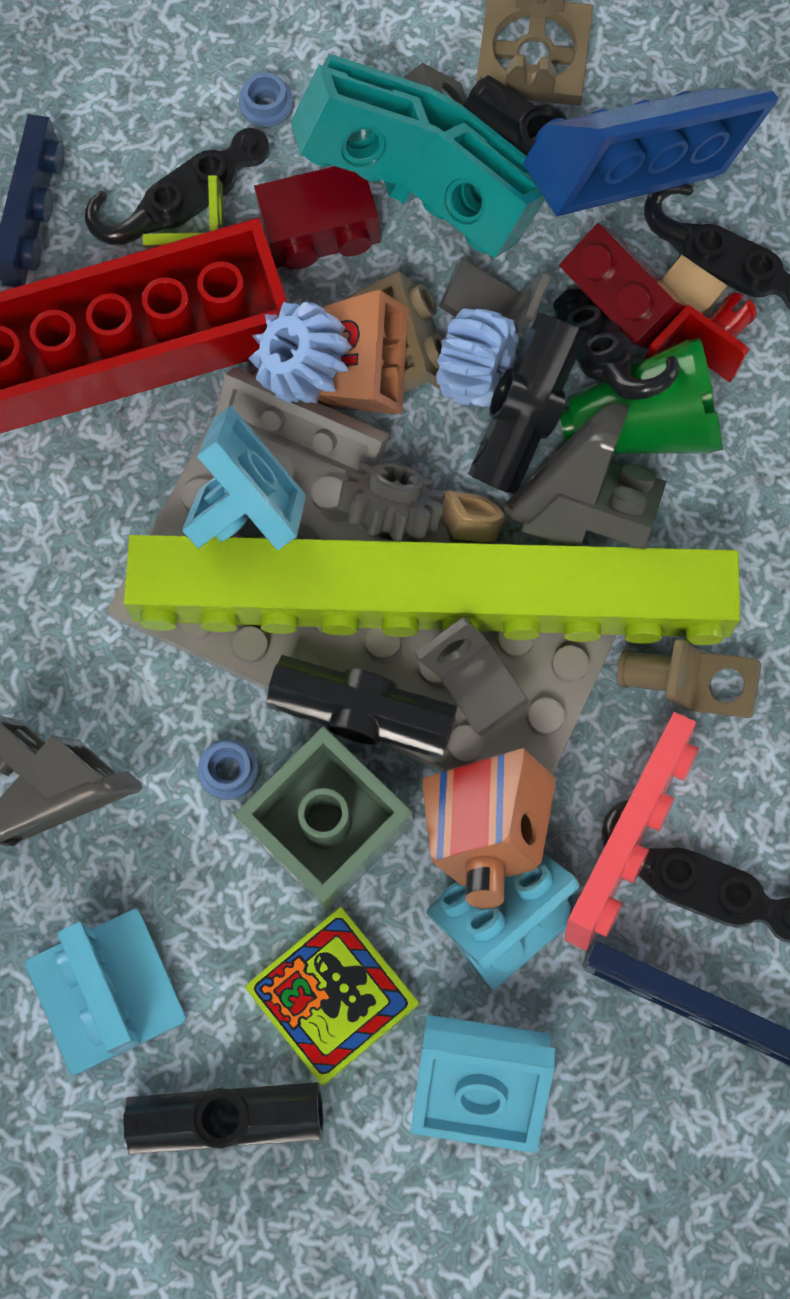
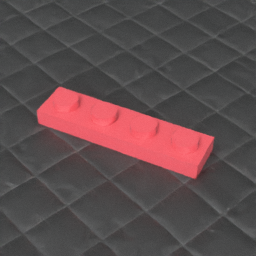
[564,712,699,951]

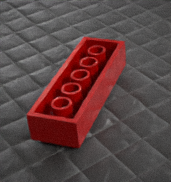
[0,218,288,434]

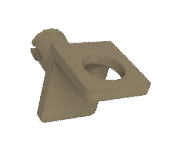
[617,639,761,719]

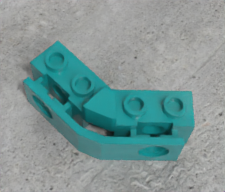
[291,53,545,258]

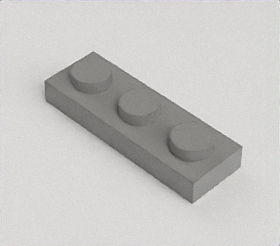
[215,367,390,473]

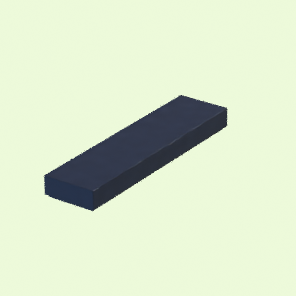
[582,941,790,1066]

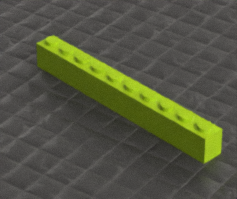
[124,535,740,645]

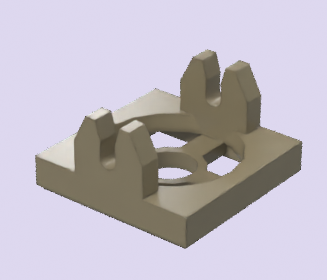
[476,0,593,106]

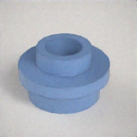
[239,72,293,127]
[198,739,259,800]

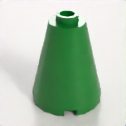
[560,338,723,454]

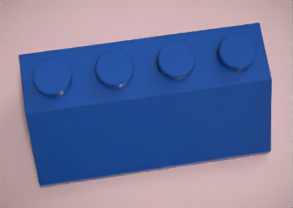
[523,88,779,217]

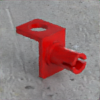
[644,292,757,383]

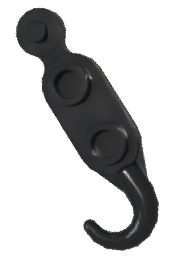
[85,128,269,245]
[644,184,790,309]
[553,289,680,400]
[601,800,790,943]

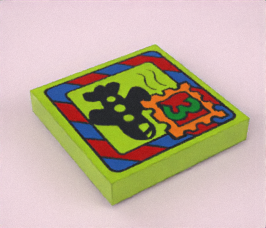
[244,907,420,1087]

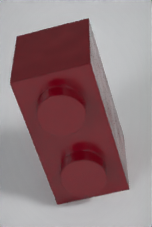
[254,166,380,270]
[558,222,687,349]

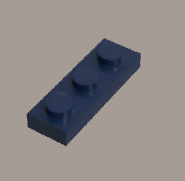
[0,114,65,287]

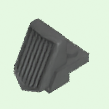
[504,403,667,549]
[0,716,142,846]

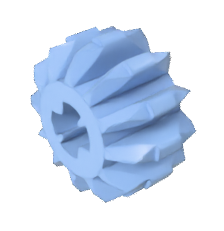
[248,301,352,403]
[436,308,519,407]

